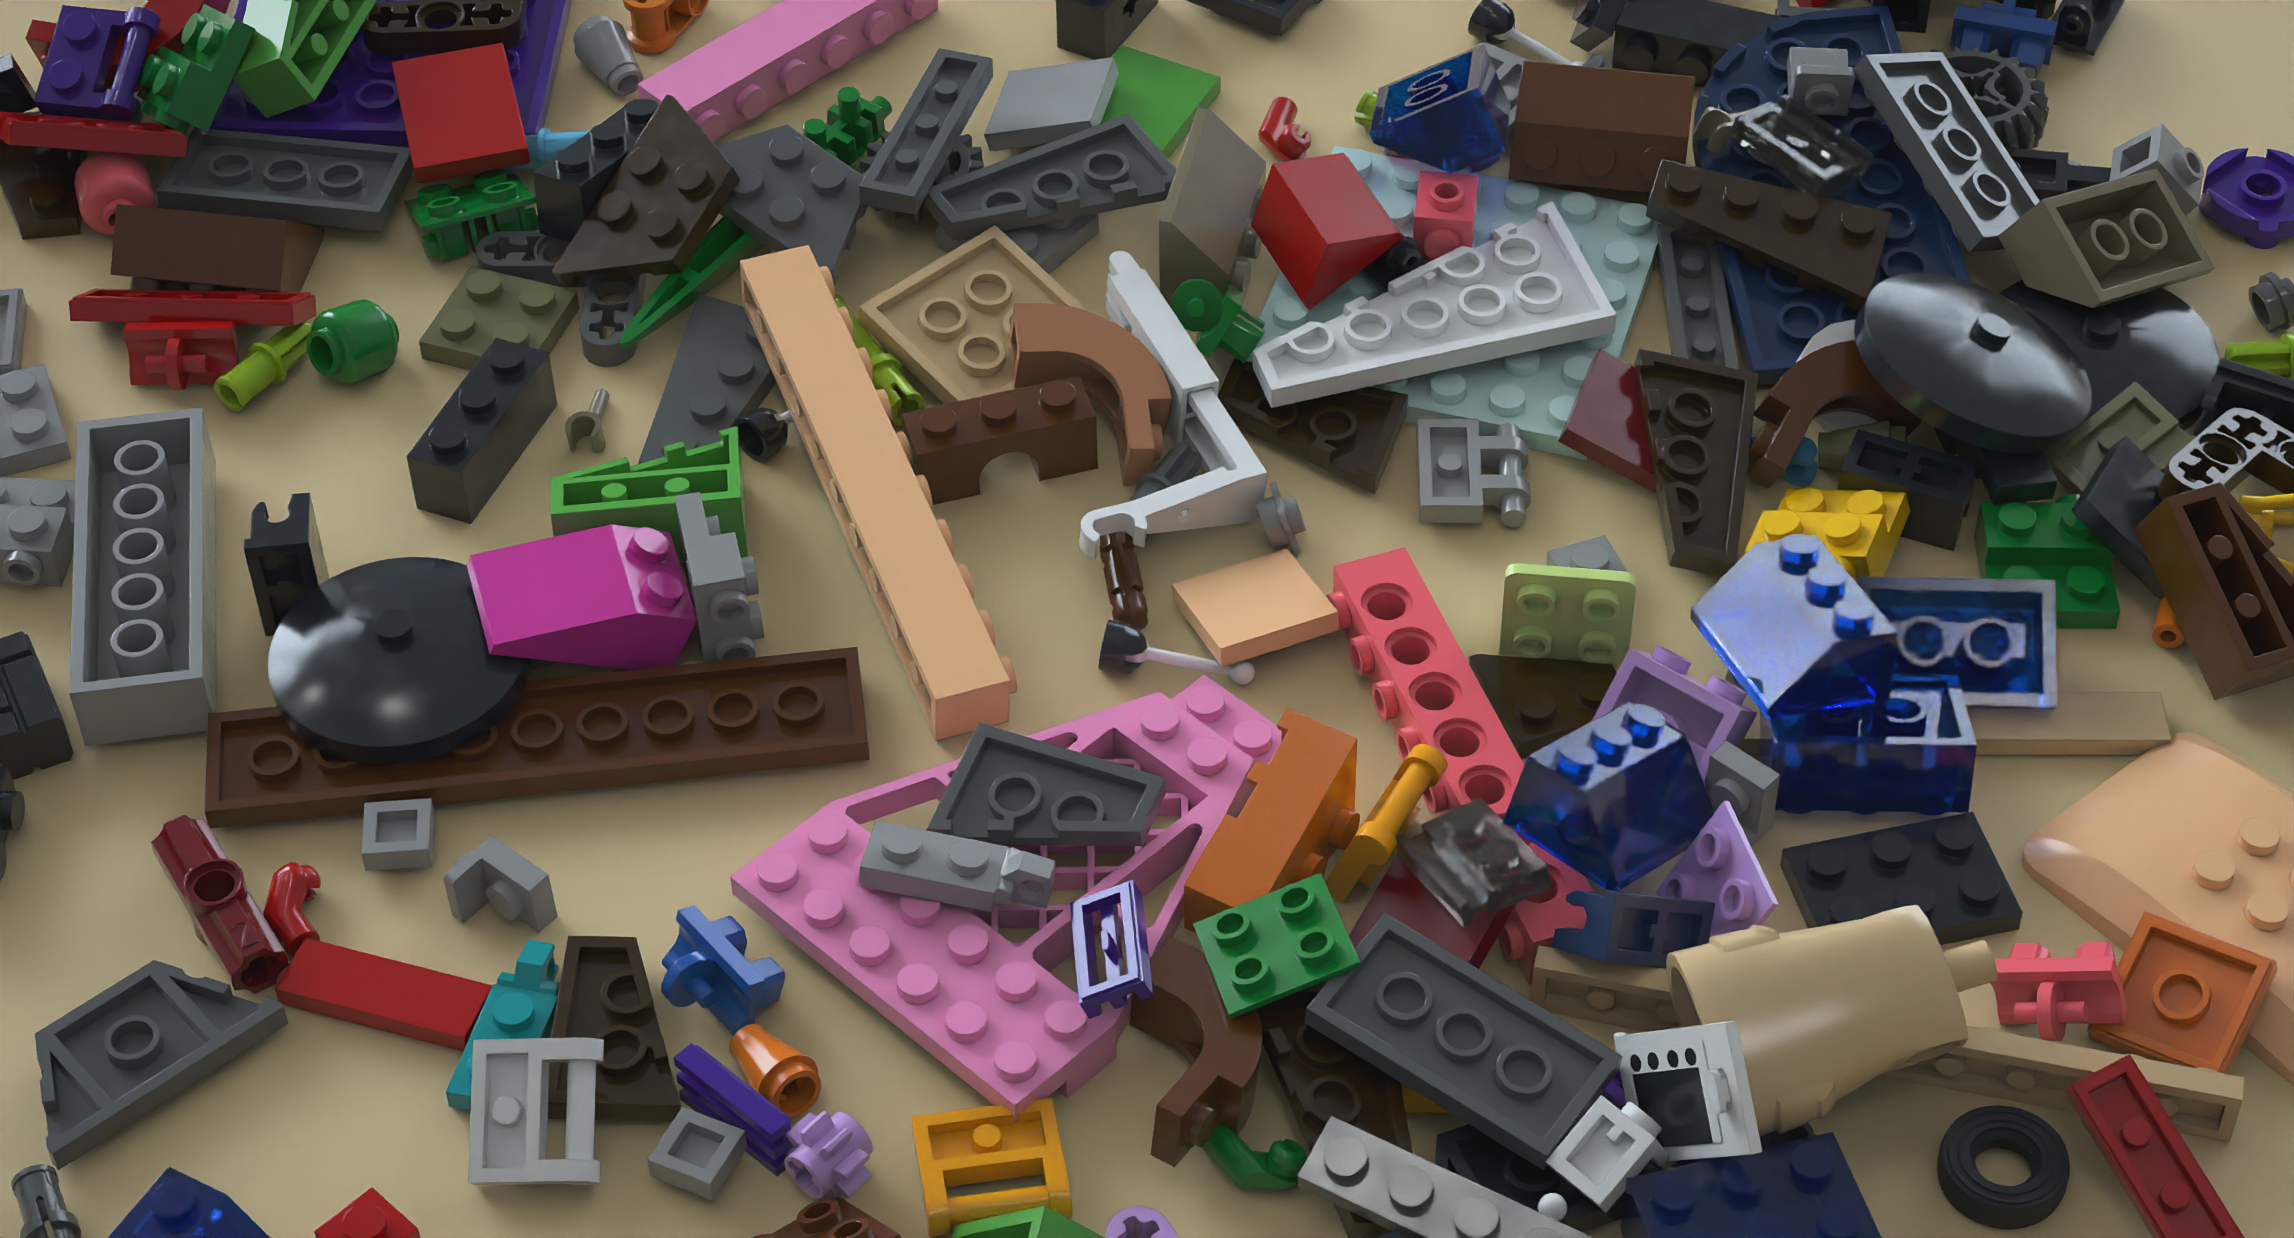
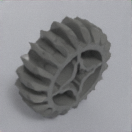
[1930,45,2049,150]

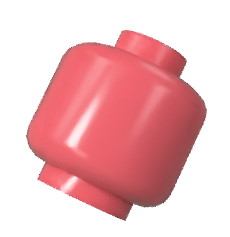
[74,152,156,235]

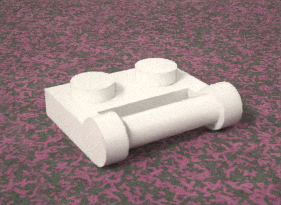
[468,1037,604,1185]

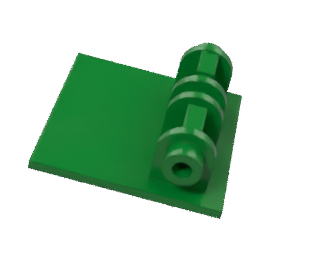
[404,170,539,261]
[1193,873,1362,1019]

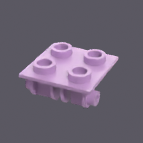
[1656,801,1778,939]

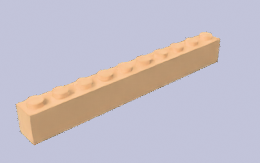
[740,245,1017,741]

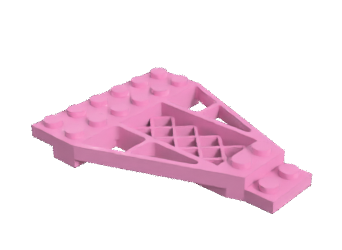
[730,674,1282,1122]

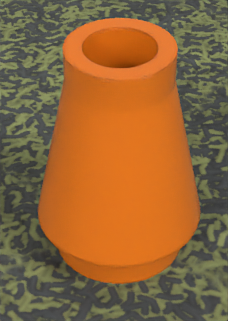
[729,1024,821,1118]

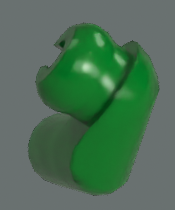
[1202,1123,1307,1191]

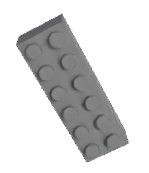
[69,408,216,746]

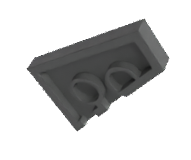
[926,723,1167,846]

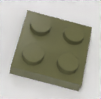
[419,266,580,370]

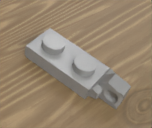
[859,820,1055,912]

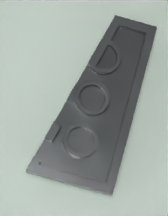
[925,114,1176,241]
[638,294,777,464]

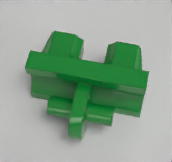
[1171,279,1265,363]

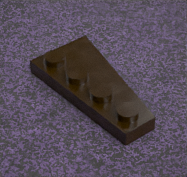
[1646,159,1892,312]
[1634,348,1758,579]
[1257,980,1413,1238]

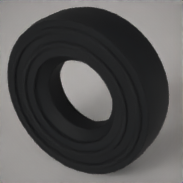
[1937,1105,2070,1229]

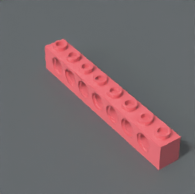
[1326,547,1594,985]

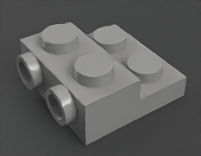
[0,477,76,587]
[675,492,764,663]

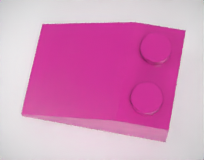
[466,524,697,670]

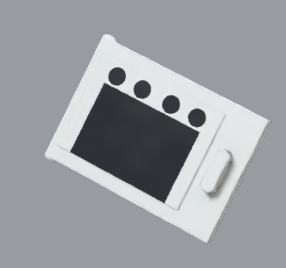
[1613,1020,1762,1162]

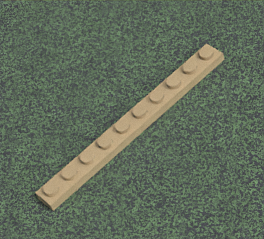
[1531,945,2245,1142]

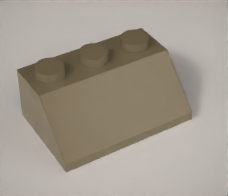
[1159,107,1266,307]
[1998,168,2215,308]

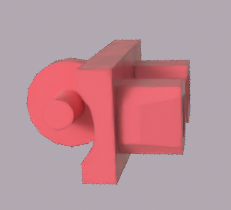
[1990,941,2128,1041]

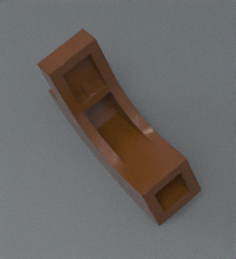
[1747,340,1923,489]
[1129,937,1263,1167]

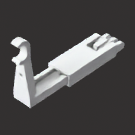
[1079,251,1267,560]

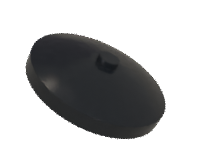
[1854,273,2092,455]
[1999,279,2220,431]
[268,557,531,764]

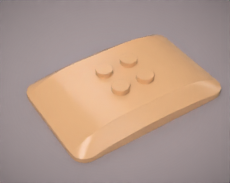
[2022,732,2294,1086]

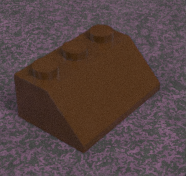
[1509,61,1695,193]
[110,204,324,292]

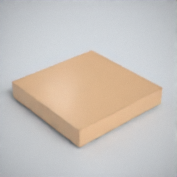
[1172,549,1340,667]

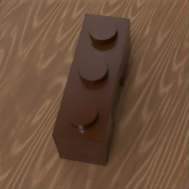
[901,375,1098,505]

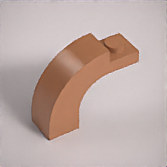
[1008,303,1172,485]

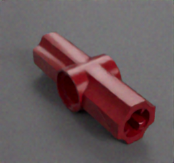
[151,814,289,994]

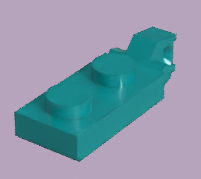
[446,939,560,1111]

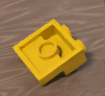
[1744,488,1911,595]

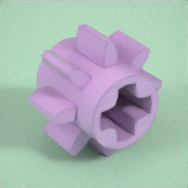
[784,1111,873,1199]

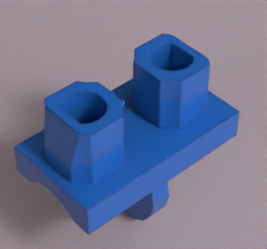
[1950,0,2057,79]
[661,905,785,1036]

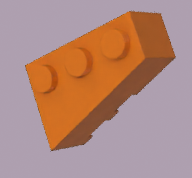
[1184,708,1360,934]

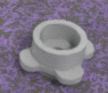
[1256,482,1306,554]

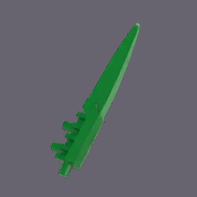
[620,87,892,349]

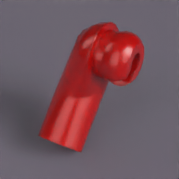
[1258,97,1311,162]
[263,862,321,957]

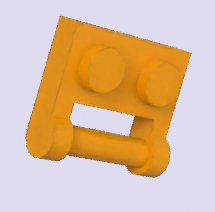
[1325,744,1448,903]
[911,1098,1072,1237]

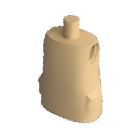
[1666,905,1997,1137]

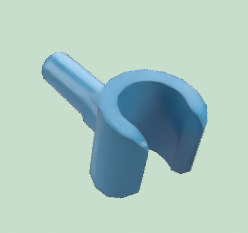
[1750,434,1818,486]

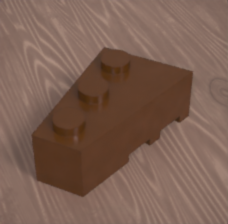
[2134,482,2294,700]

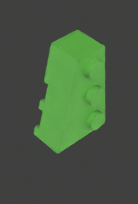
[233,0,377,118]
[550,426,748,564]

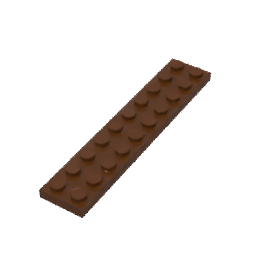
[204,647,870,829]

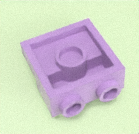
[1569,645,1757,827]

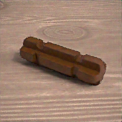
[1099,531,1148,630]

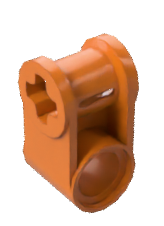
[623,0,709,53]

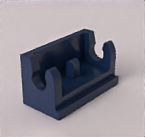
[1552,890,1715,968]

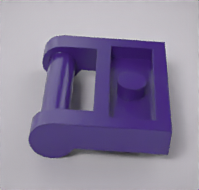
[34,5,161,121]

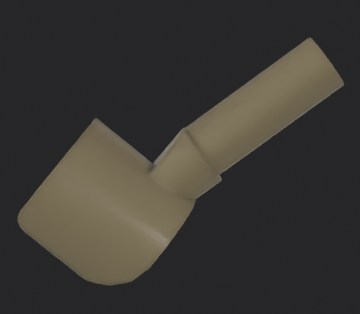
[1692,106,1767,153]
[565,389,610,453]

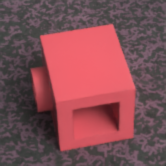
[1413,170,1479,262]

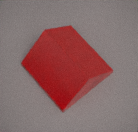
[1251,152,1404,310]

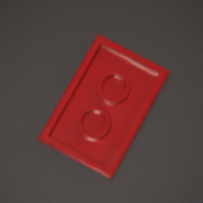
[392,43,530,184]
[0,112,187,158]

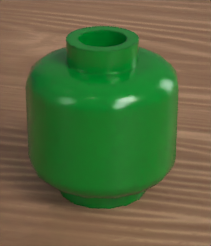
[307,299,399,385]

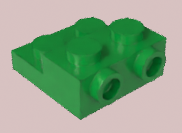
[137,4,256,133]
[1974,494,2120,629]

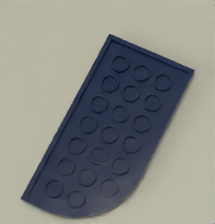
[1692,5,1970,385]

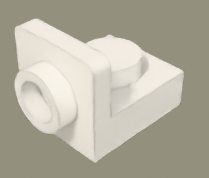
[1545,1095,1669,1213]

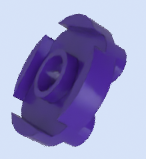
[2199,148,2294,249]

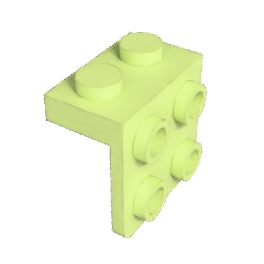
[1499,563,1636,665]

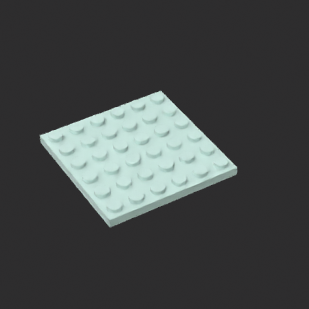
[1247,146,1662,461]

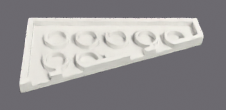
[1253,201,1616,408]

